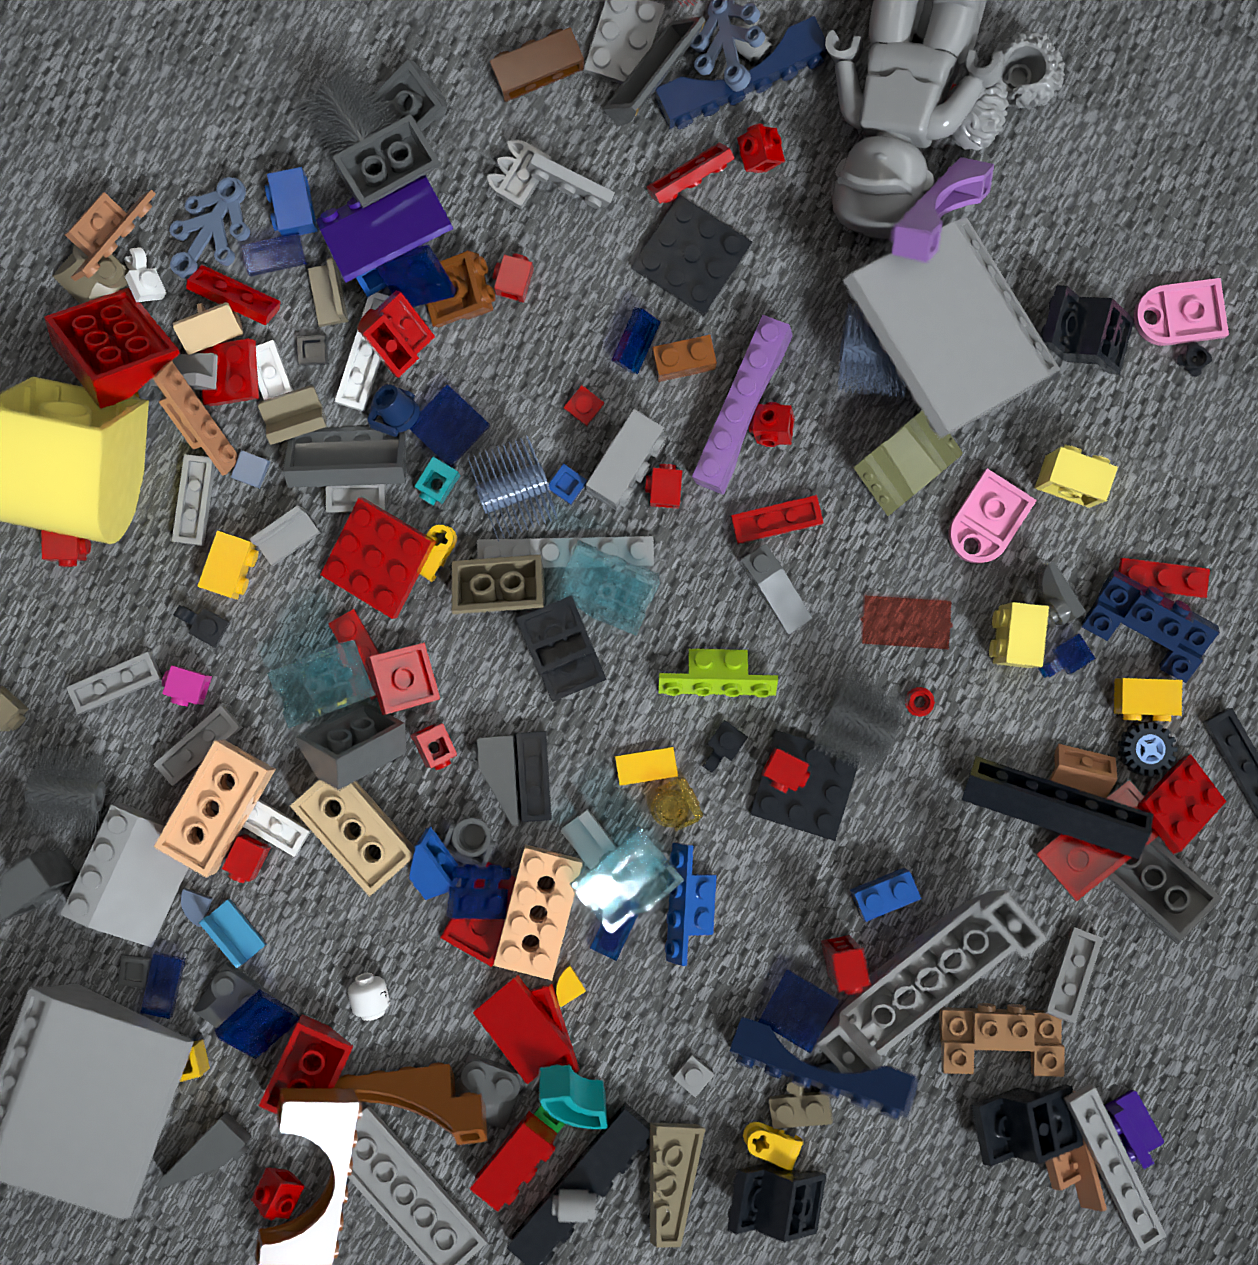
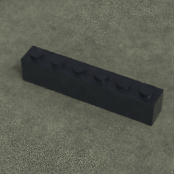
[961,756,1154,859]
[506,1102,650,1265]

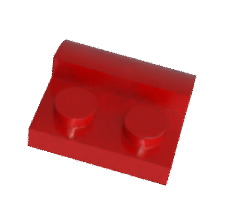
[358,290,435,378]

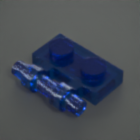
[446,864,511,919]

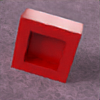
[564,385,605,427]

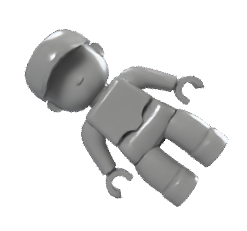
[825,0,1005,239]

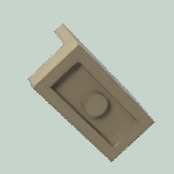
[308,257,349,327]
[258,385,326,445]

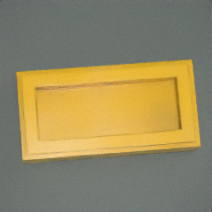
[615,747,678,786]

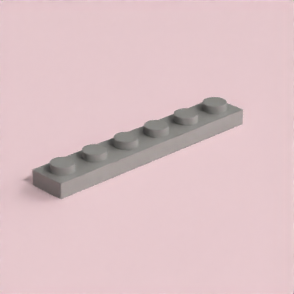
[477,536,654,568]
[1064,1083,1166,1252]

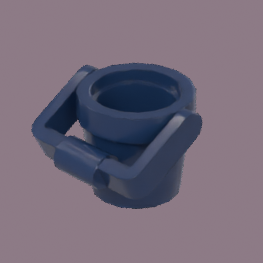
[367,384,420,437]

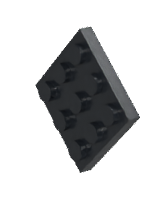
[632,194,752,316]
[750,730,861,841]

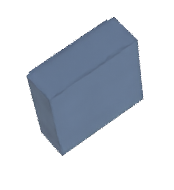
[231,450,270,489]

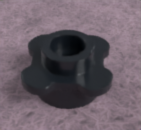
[1176,342,1212,377]

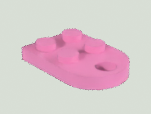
[1134,278,1229,346]
[948,468,1037,564]

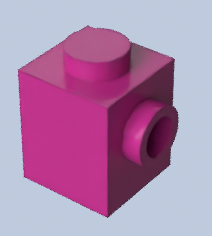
[162,666,212,707]

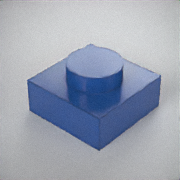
[549,463,588,505]

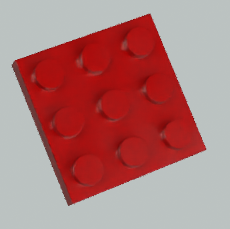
[320,497,436,619]

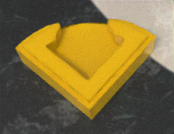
[556,965,586,1007]

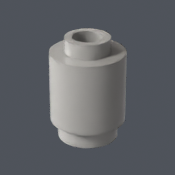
[735,21,772,64]
[553,1189,596,1222]

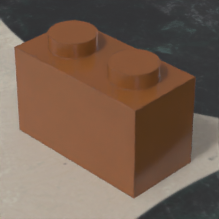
[652,335,717,382]

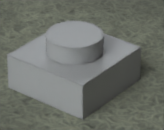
[673,1054,715,1098]

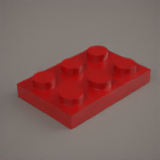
[1136,754,1227,854]

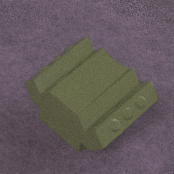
[853,410,964,516]

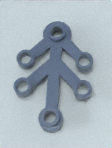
[690,0,765,91]
[170,177,250,279]

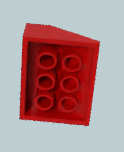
[44,288,180,409]

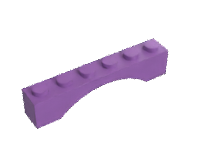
[890,157,994,263]
[692,315,793,495]

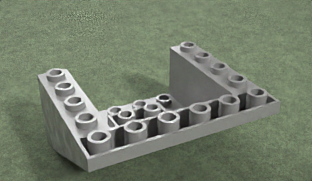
[843,218,1060,438]
[0,984,194,1219]

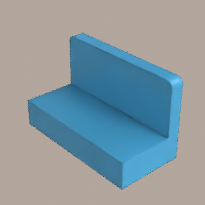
[199,899,267,968]

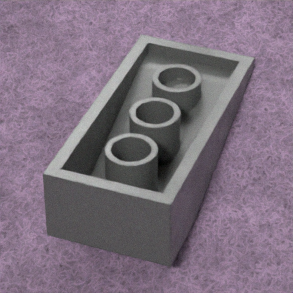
[1108,839,1222,945]

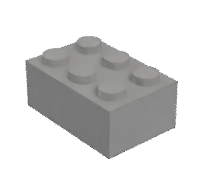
[586,409,666,511]

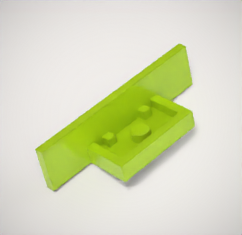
[658,649,778,697]

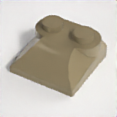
[53,244,129,304]

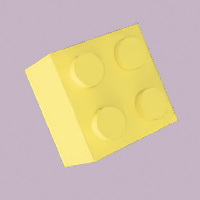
[1034,445,1118,508]
[989,602,1049,668]

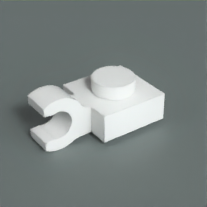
[124,247,167,302]

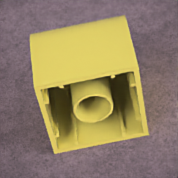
[0,377,149,544]

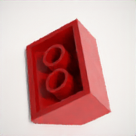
[258,1014,353,1114]

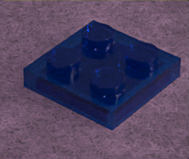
[376,244,456,307]
[409,384,490,467]
[758,969,840,1054]
[214,989,300,1059]

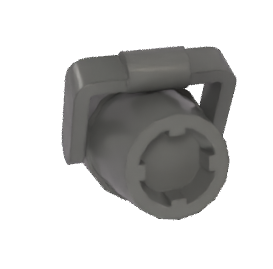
[443,817,496,869]

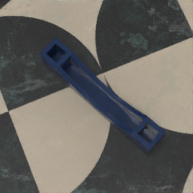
[655,16,828,129]
[729,1017,919,1120]

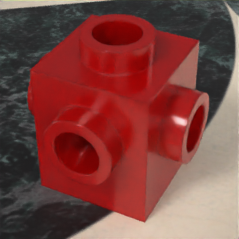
[737,124,785,173]
[749,402,795,447]
[251,1167,305,1220]

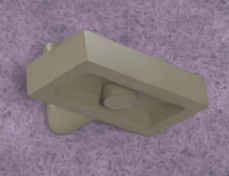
[769,1078,834,1129]

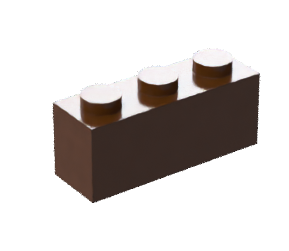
[490,27,585,102]

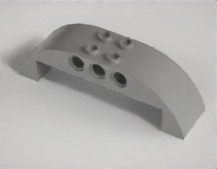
[817,890,1048,1073]

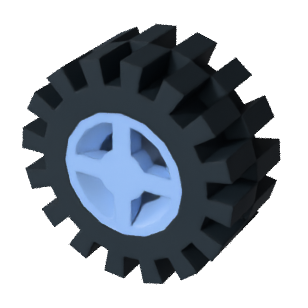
[1118,722,1177,776]

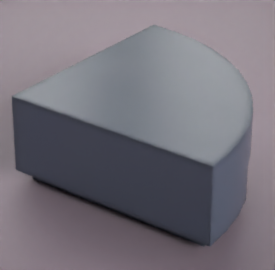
[181,888,213,927]

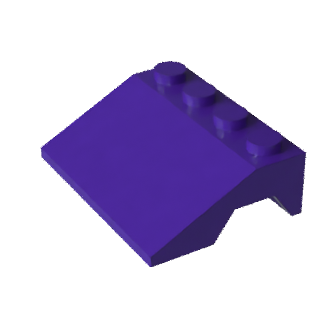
[316,175,454,283]

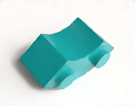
[540,1065,607,1129]

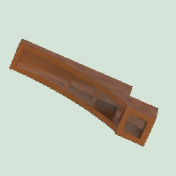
[334,1062,487,1145]

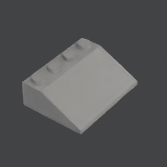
[61,802,202,947]

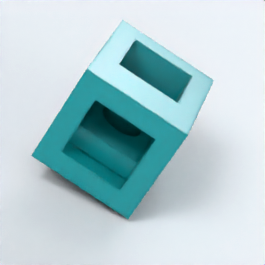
[414,457,461,506]

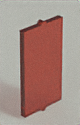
[861,595,953,649]

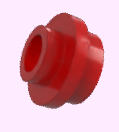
[904,687,935,717]

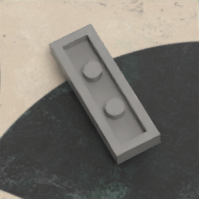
[526,152,615,209]
[172,454,215,546]
[66,652,163,714]
[153,705,243,786]
[1044,927,1103,1024]

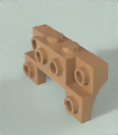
[939,1003,1065,1077]

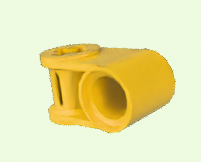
[420,525,457,582]
[743,1122,804,1170]

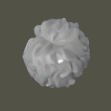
[998,30,1065,110]
[945,76,1009,150]

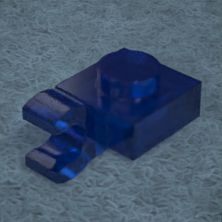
[1038,634,1096,678]

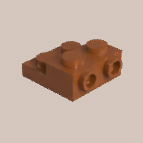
[418,251,496,328]

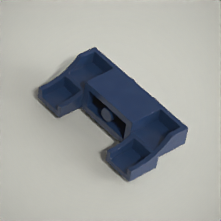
[1081,569,1220,683]

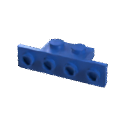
[665,843,717,966]

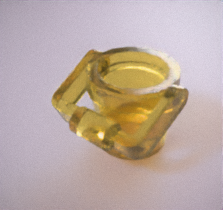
[650,777,703,832]

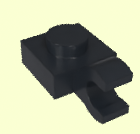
[173,605,231,648]
[702,720,748,773]

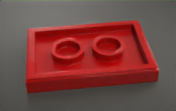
[440,861,516,967]
[472,975,573,1084]

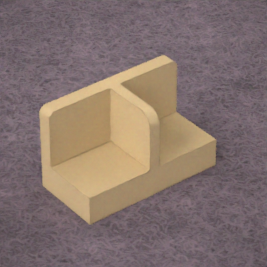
[173,303,243,355]

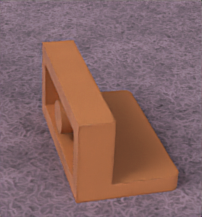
[1049,744,1118,798]

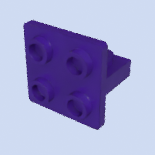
[1104,1090,1164,1169]

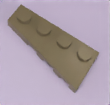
[650,1122,705,1247]

